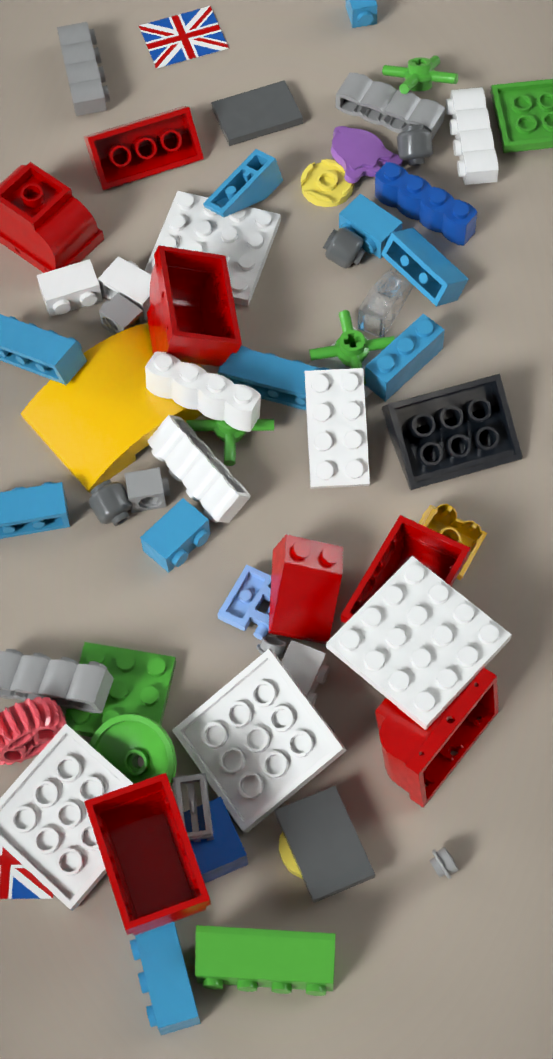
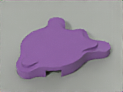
[331,126,403,184]

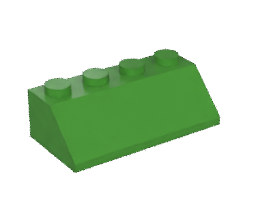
[195,925,336,996]

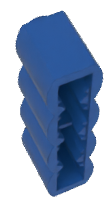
[375,162,477,245]

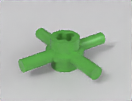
[382,55,458,94]
[309,310,395,385]
[186,419,274,466]

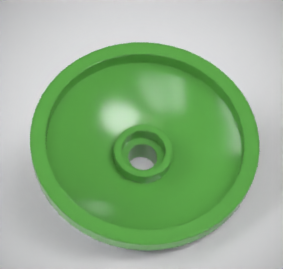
[89,714,177,786]

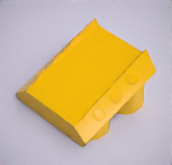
[419,504,487,580]

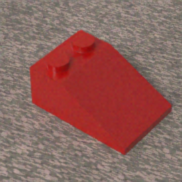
[268,534,343,644]

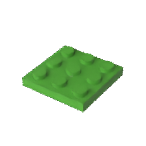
[490,79,553,153]
[65,642,176,737]

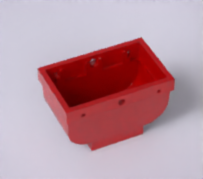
[0,162,104,273]
[147,245,242,367]
[341,515,470,623]
[375,668,499,808]
[84,773,211,936]

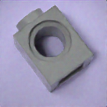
[99,293,145,335]
[124,467,170,513]

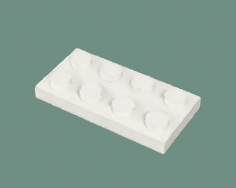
[304,368,370,489]

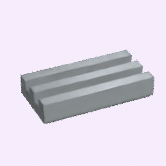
[173,773,214,842]

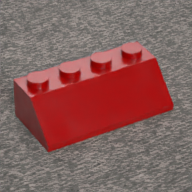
[84,106,204,190]

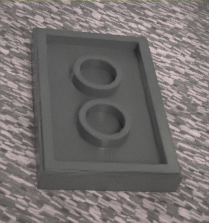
[211,80,303,146]
[275,786,375,903]

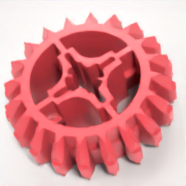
[0,697,67,765]

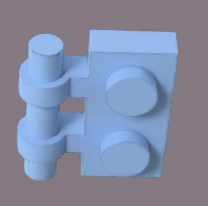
[217,564,271,640]

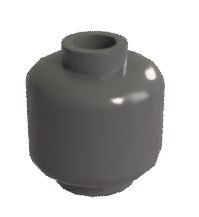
[397,125,433,166]
[323,227,366,269]
[89,480,133,526]

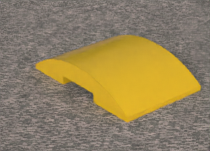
[21,322,204,493]

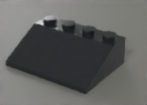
[382,374,523,490]

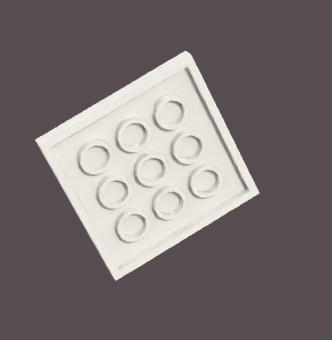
[144,191,281,306]
[326,556,512,730]
[172,649,347,833]
[0,724,134,911]

